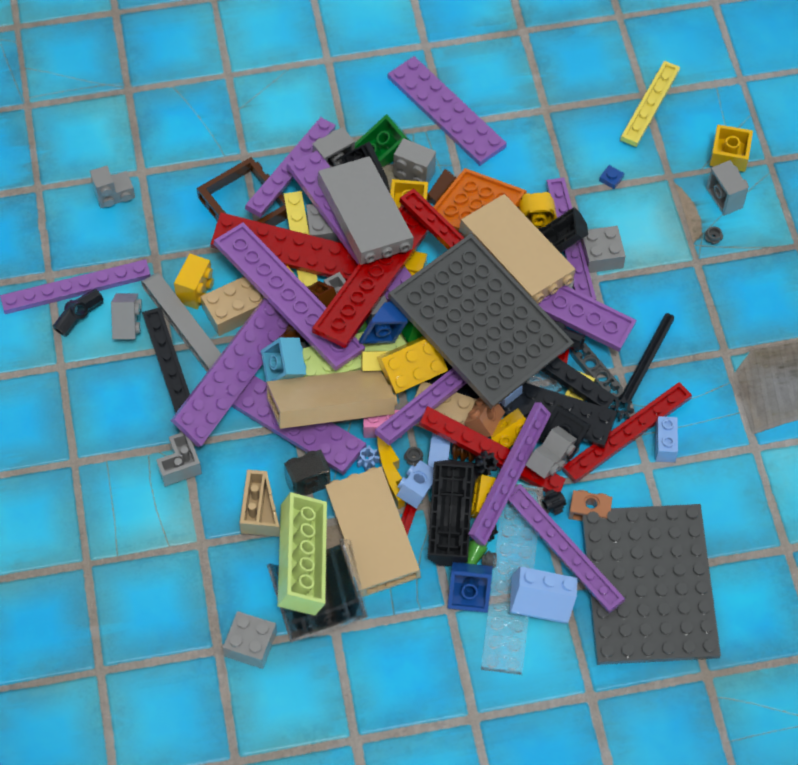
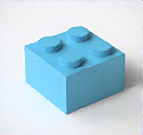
[261,337,306,383]

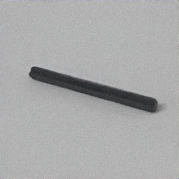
[620,313,674,402]

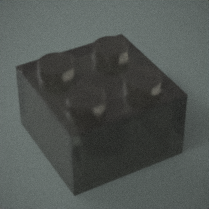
[284,449,331,496]

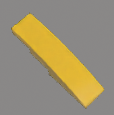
[377,436,405,509]

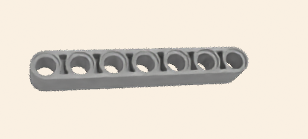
[141,272,221,372]

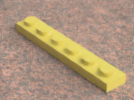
[621,61,680,147]
[284,191,318,287]

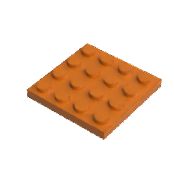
[433,168,527,234]

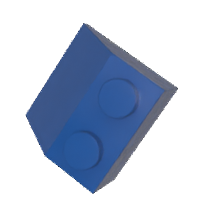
[359,301,408,344]
[448,562,493,613]

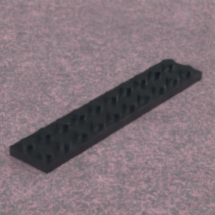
[425,358,617,448]

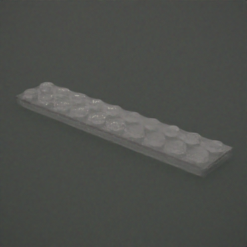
[481,484,543,675]

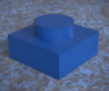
[599,165,624,189]

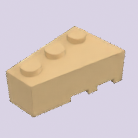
[240,469,280,537]

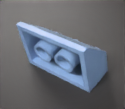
[510,566,577,624]

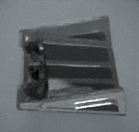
[267,538,368,643]

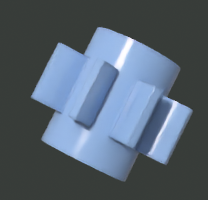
[356,445,380,471]

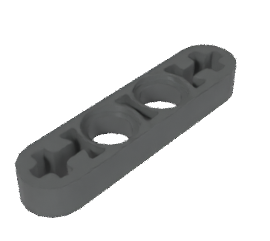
[570,343,623,400]

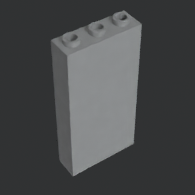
[318,156,414,265]

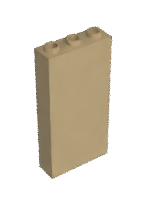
[459,194,576,304]
[267,370,397,429]
[325,466,421,597]

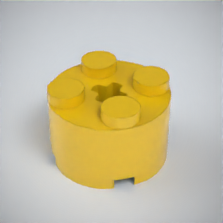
[518,192,557,229]

